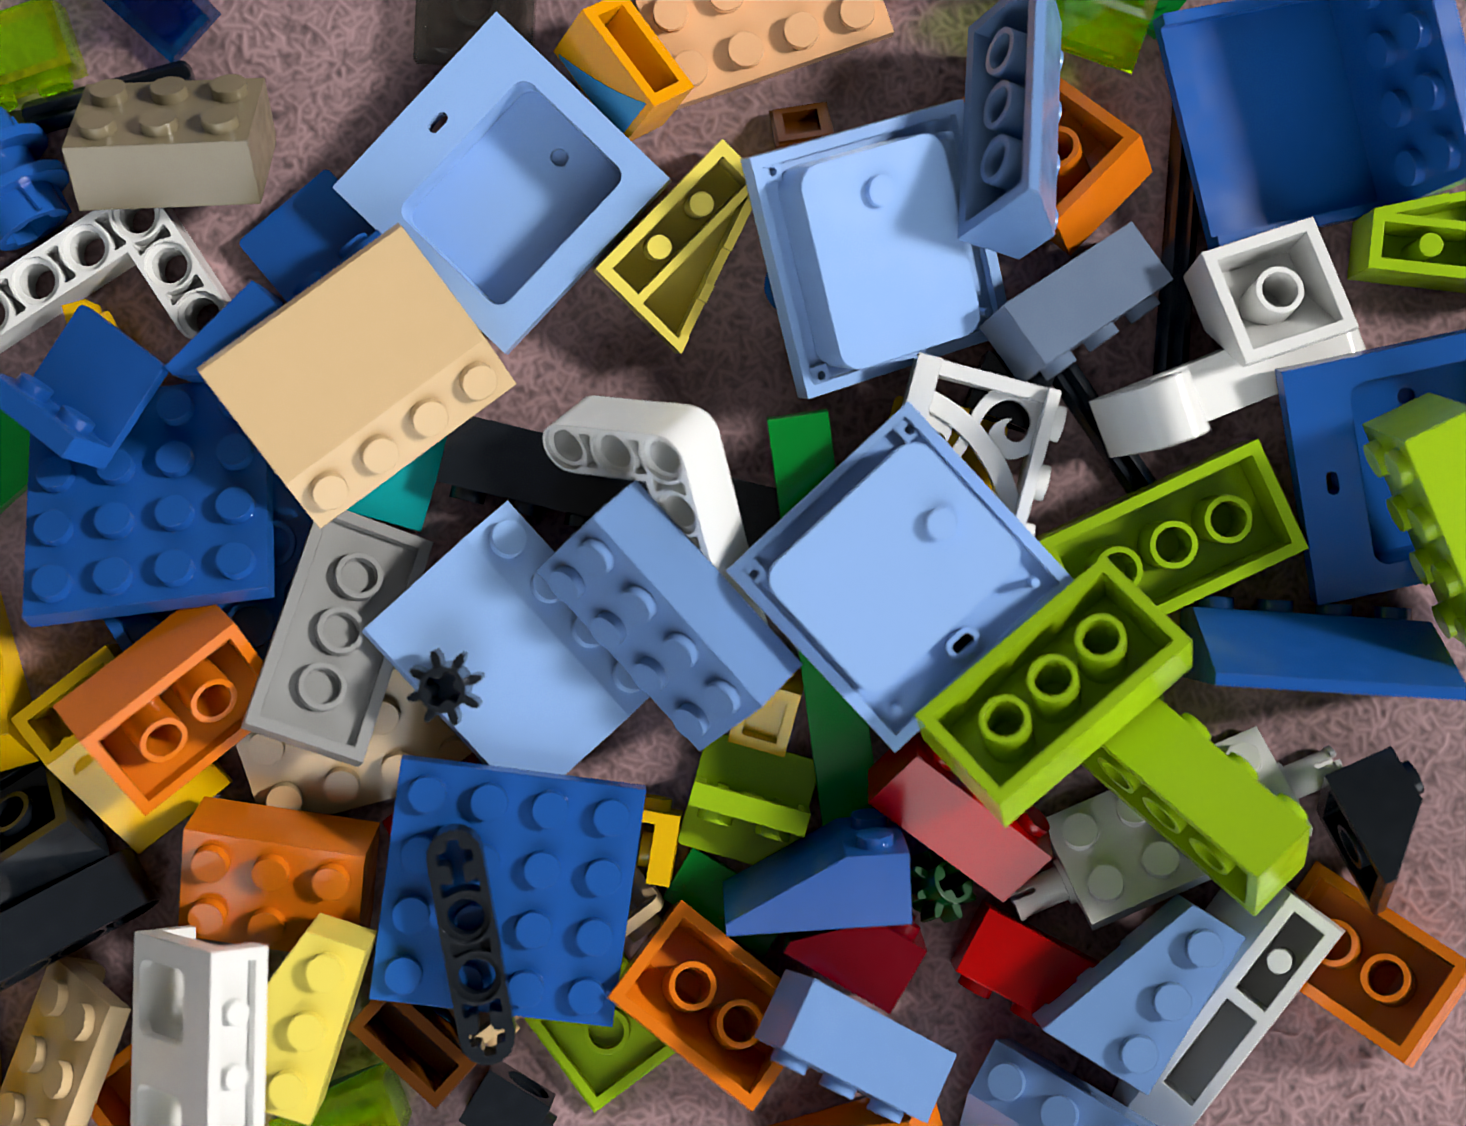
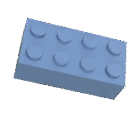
[536,480,802,751]

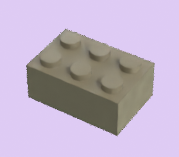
[62,74,276,211]

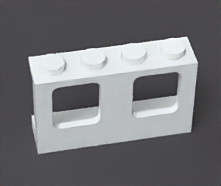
[130,925,268,1126]

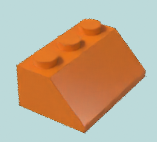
[52,605,263,816]
[607,900,784,1112]

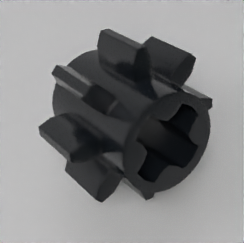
[407,648,485,726]

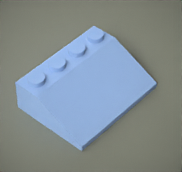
[362,500,650,775]

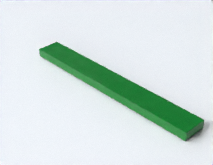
[766,409,874,826]

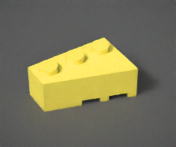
[592,139,752,354]
[265,913,378,1126]

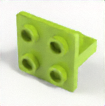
[678,734,816,865]

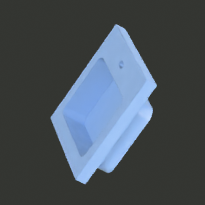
[332,11,672,355]
[740,99,1007,399]
[726,401,1074,753]

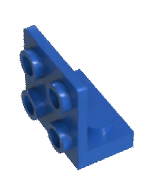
[239,169,382,302]
[0,305,169,470]

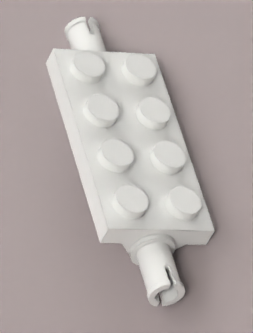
[1009,726,1343,931]

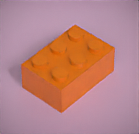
[178,796,380,952]

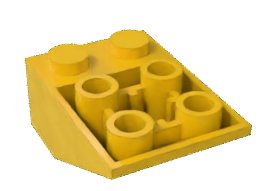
[10,644,233,854]

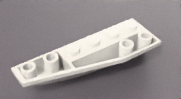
[1111,885,1345,1126]

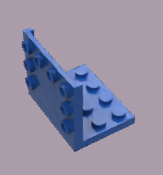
[1152,0,1466,250]

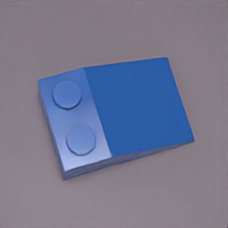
[723,808,912,936]

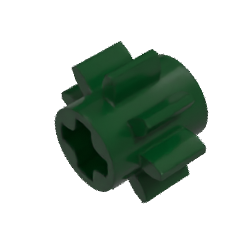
[910,849,977,923]

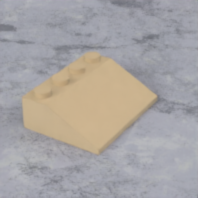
[196,223,516,529]

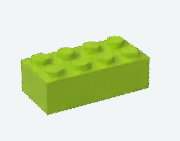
[1362,392,1466,647]
[1035,439,1309,615]
[915,555,1192,828]
[1081,693,1311,917]

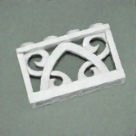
[901,352,1067,536]

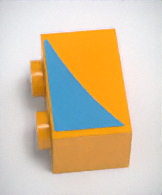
[553,0,694,141]

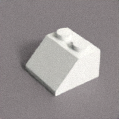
[1183,217,1359,367]

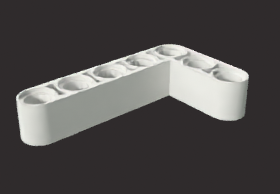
[0,207,232,353]
[1089,328,1366,458]
[542,396,769,627]

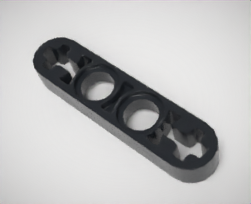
[426,824,516,1065]

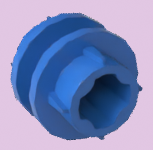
[0,107,72,251]

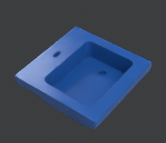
[1275,329,1466,605]

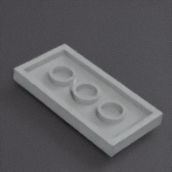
[240,510,433,767]

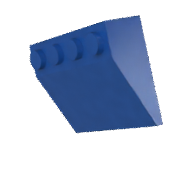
[1180,596,1466,701]

